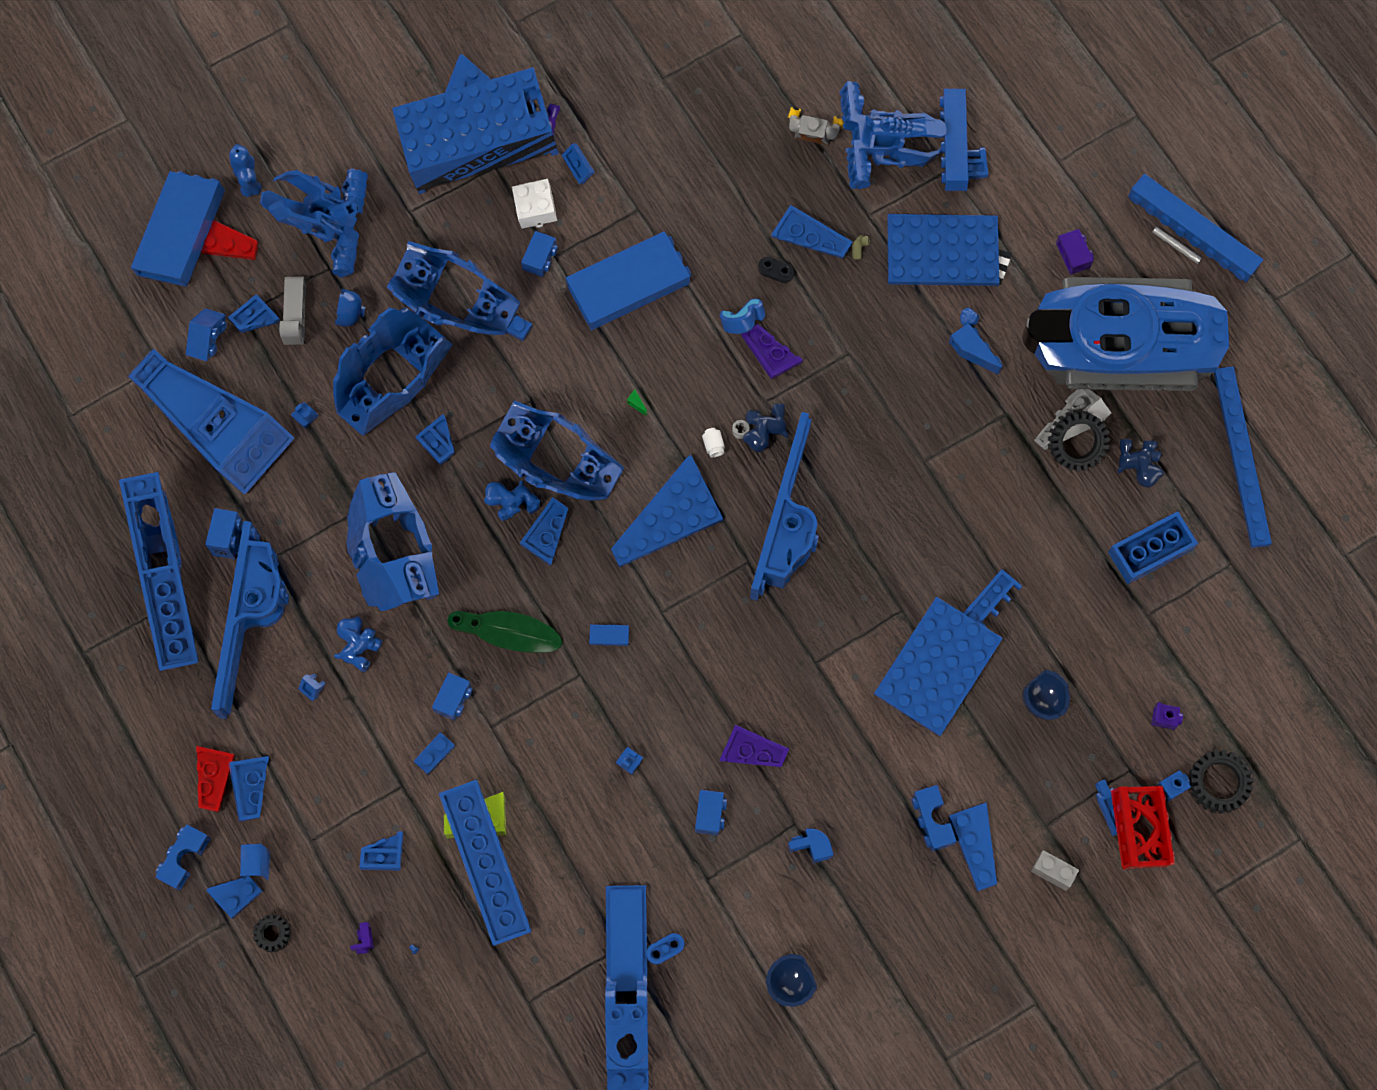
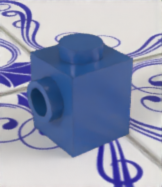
[1156,770,1191,802]

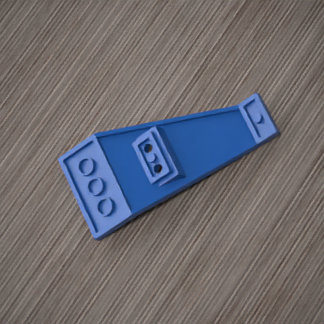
[127,349,294,494]

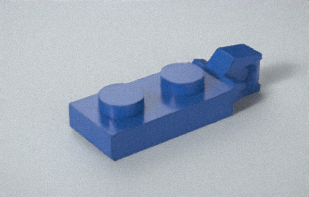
[1095,780,1117,836]

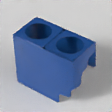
[240,844,270,880]

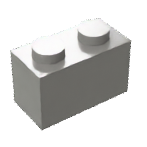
[1031,850,1079,891]

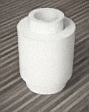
[702,428,725,458]

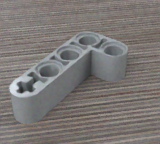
[279,276,306,345]

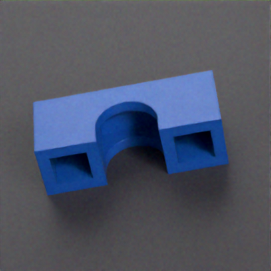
[911,785,957,852]
[155,824,211,891]

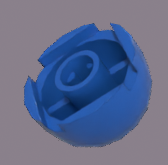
[335,289,365,327]

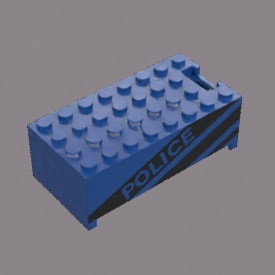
[392,67,559,194]

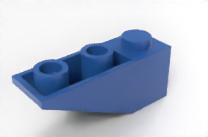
[949,323,1002,374]

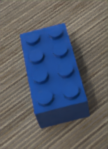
[1108,511,1198,585]

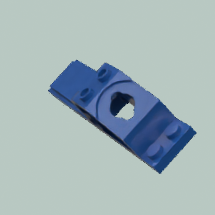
[750,412,819,601]
[119,472,199,671]
[211,521,289,719]
[605,885,649,1090]

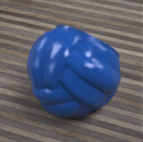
[960,308,979,327]

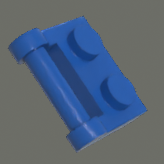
[967,147,988,179]

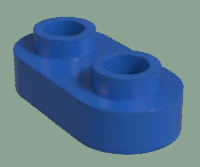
[646,933,684,965]

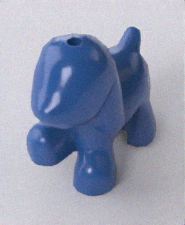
[229,144,262,197]
[484,481,540,521]
[334,616,383,673]

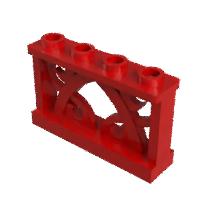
[1111,786,1175,870]

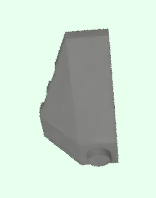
[1034,389,1111,450]

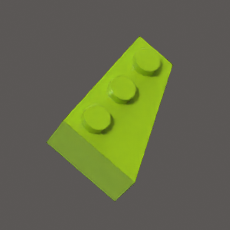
[444,792,506,838]

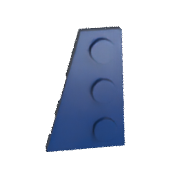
[519,498,568,566]

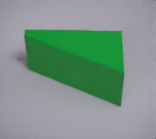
[627,389,647,416]

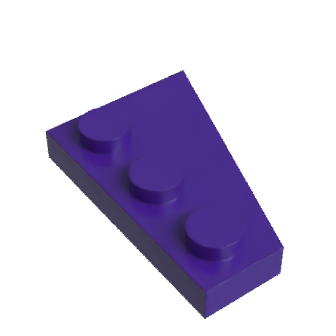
[741,324,803,379]
[719,725,789,767]

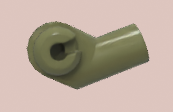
[852,235,870,260]

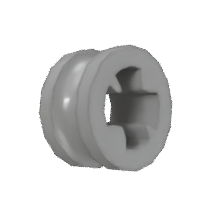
[732,420,749,439]

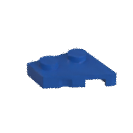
[360,831,403,871]
[206,876,263,919]

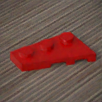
[201,220,259,260]
[196,746,235,813]

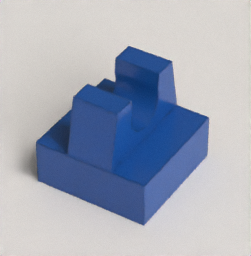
[291,402,318,429]
[298,674,325,701]
[616,747,643,775]

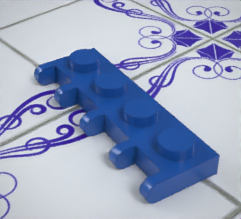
[963,569,1022,628]

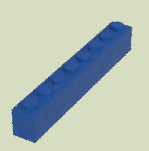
[1128,173,1264,282]

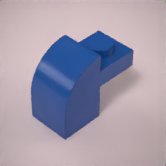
[788,829,834,863]

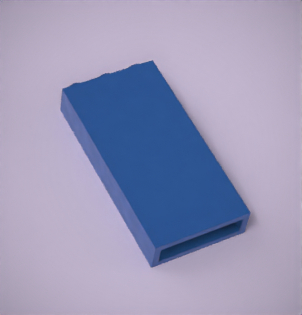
[131,171,225,287]
[566,231,692,330]

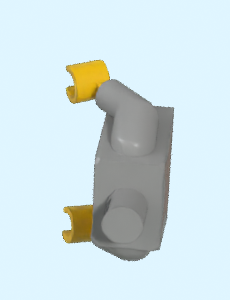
[788,107,844,145]

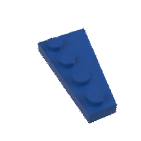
[771,205,853,259]
[949,802,997,892]

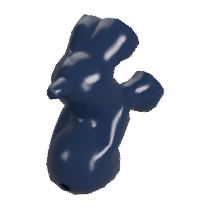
[743,404,788,452]
[1117,439,1164,488]

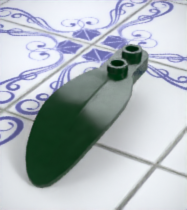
[447,611,562,653]

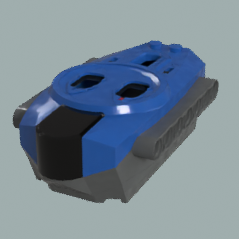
[1022,277,1229,391]

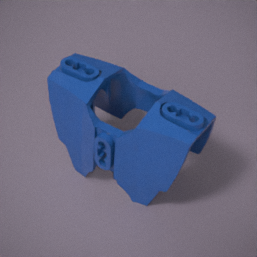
[387,241,520,335]
[333,307,453,436]
[490,400,624,500]
[346,472,439,611]

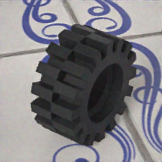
[252,914,292,953]

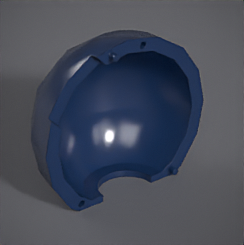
[1022,670,1070,720]
[766,954,817,1007]

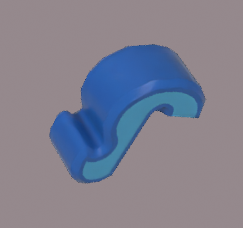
[719,299,766,334]

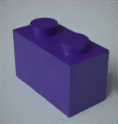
[1056,229,1094,275]

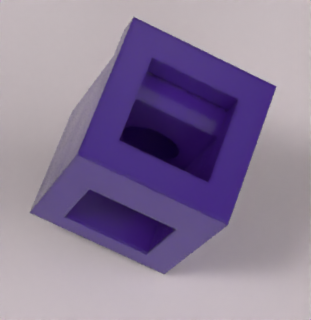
[1151,702,1183,730]

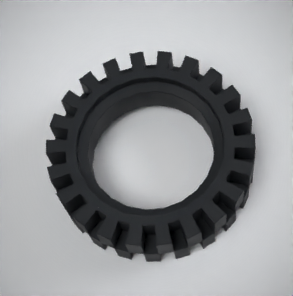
[1048,410,1110,471]
[1188,750,1253,814]

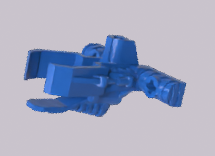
[839,81,947,189]
[260,169,368,278]

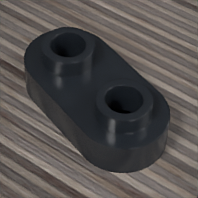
[758,257,794,283]

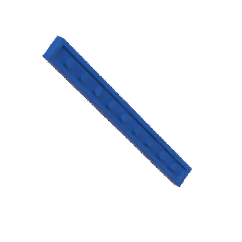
[1214,367,1272,548]

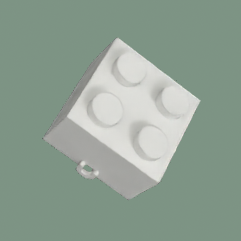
[512,179,557,229]

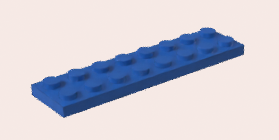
[439,779,532,946]

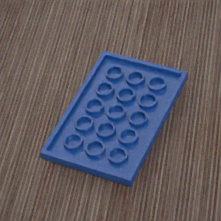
[887,214,999,286]
[874,597,1003,737]

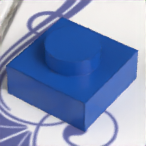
[507,315,532,341]

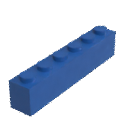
[939,89,968,191]

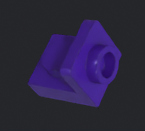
[350,922,374,954]

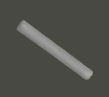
[1152,227,1202,264]

